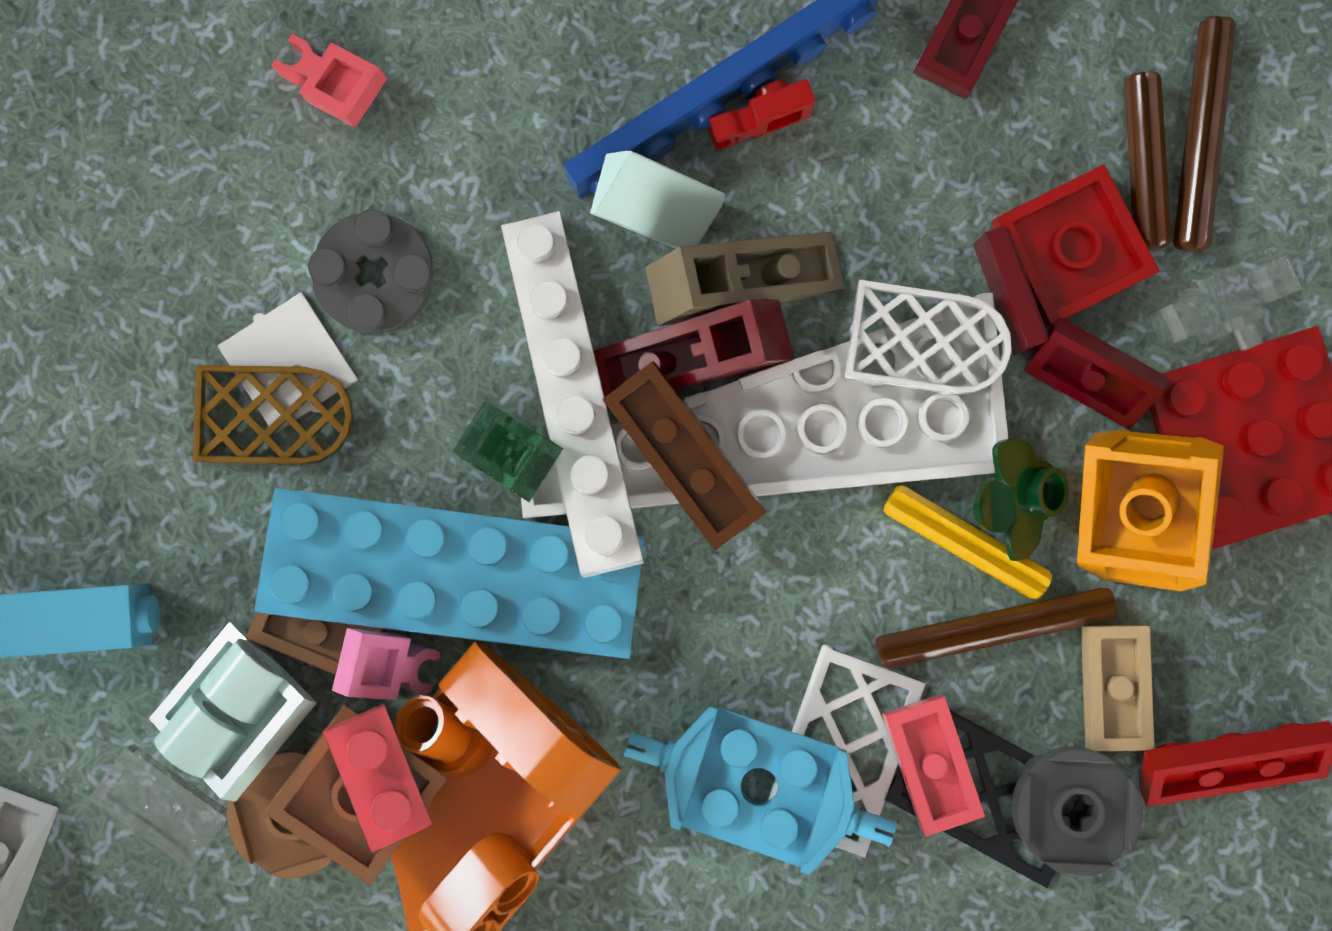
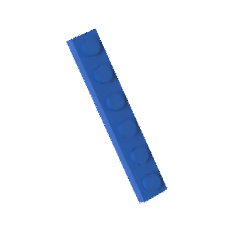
[563,0,878,198]

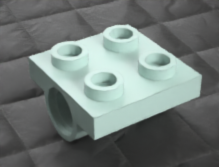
[149,622,317,802]

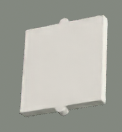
[218,292,359,434]

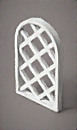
[845,280,1012,395]

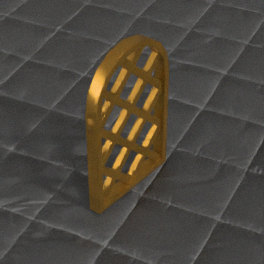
[193,365,354,466]

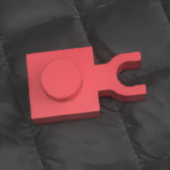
[271,34,387,128]

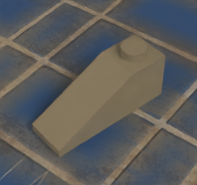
[645,232,845,326]

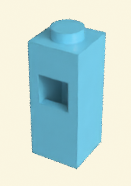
[0,583,161,658]

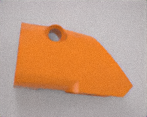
[391,641,622,931]

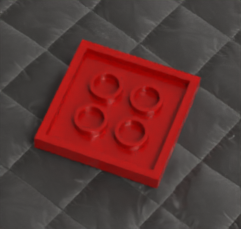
[1149,326,1332,550]

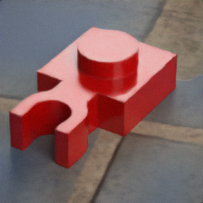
[708,79,816,152]

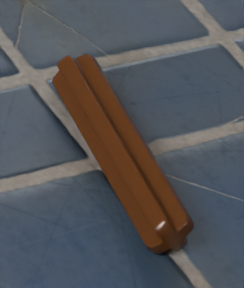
[1124,71,1171,250]

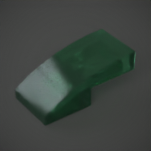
[452,401,563,502]

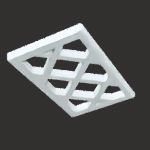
[768,644,925,858]

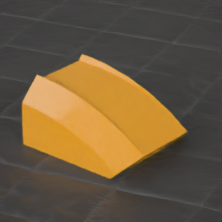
[1077,429,1224,592]

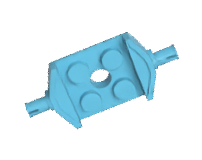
[624,705,897,875]

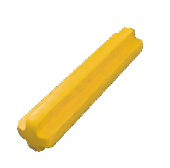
[883,485,1052,600]

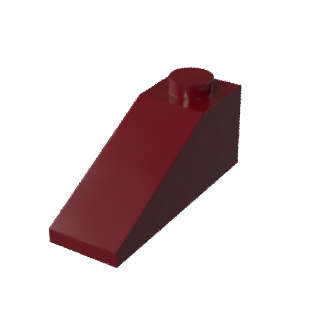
[594,300,794,409]

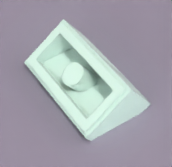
[590,151,726,249]

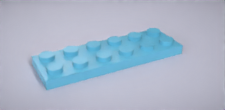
[254,488,645,659]

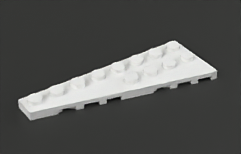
[517,293,1009,519]

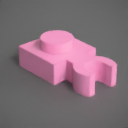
[332,628,440,700]

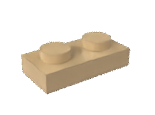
[1081,624,1155,751]

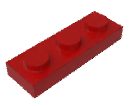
[1139,720,1332,807]

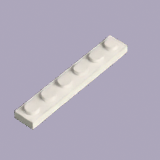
[501,211,644,578]

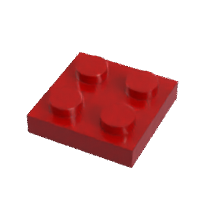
[991,164,1160,328]

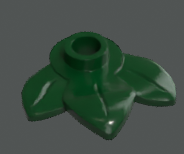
[973,439,1069,561]

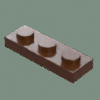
[602,361,767,550]

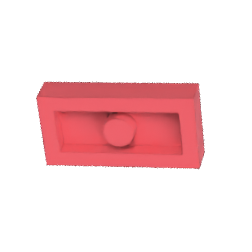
[882,694,985,837]
[322,704,432,853]

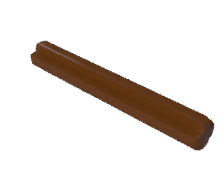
[1173,15,1236,252]
[876,588,1117,669]

